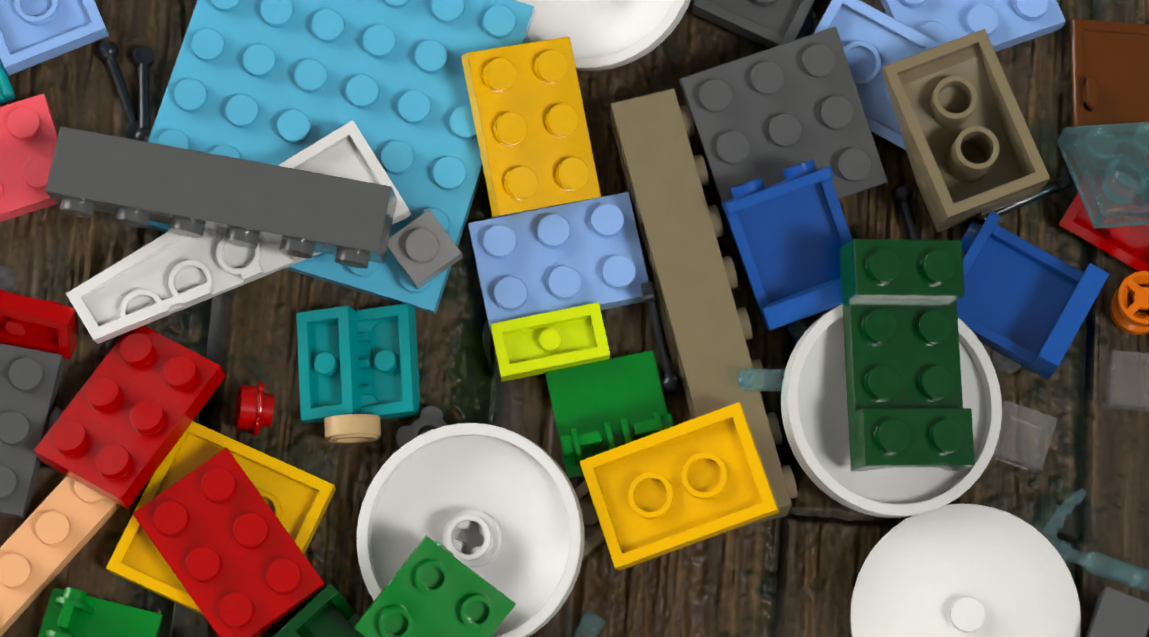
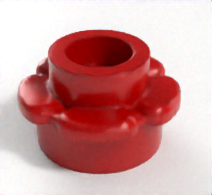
[235,381,275,436]

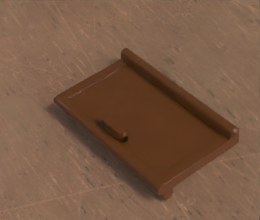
[1070,19,1149,180]

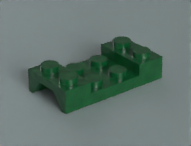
[840,239,975,471]

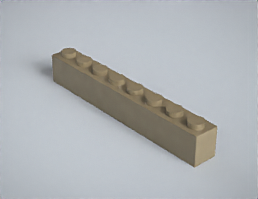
[610,89,798,528]

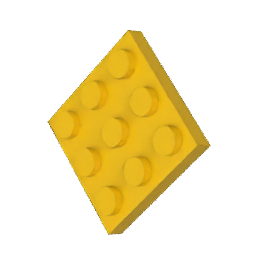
[106,421,336,637]

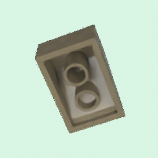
[882,28,1050,233]

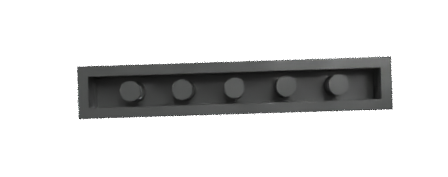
[45,126,397,268]

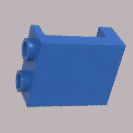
[720,159,852,330]
[957,211,1109,380]

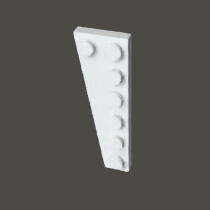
[66,120,411,344]

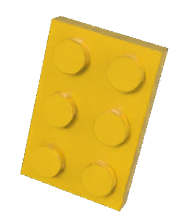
[461,36,601,217]
[579,402,780,571]

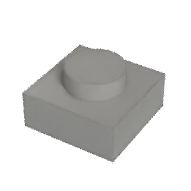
[387,210,463,290]

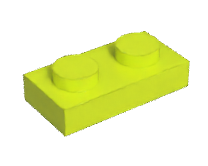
[490,302,610,382]

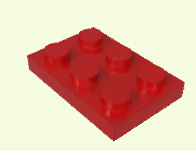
[33,326,226,509]
[132,447,326,637]

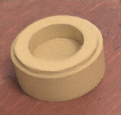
[324,414,381,443]

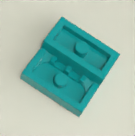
[296,303,421,423]

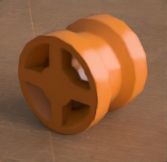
[1109,271,1149,336]

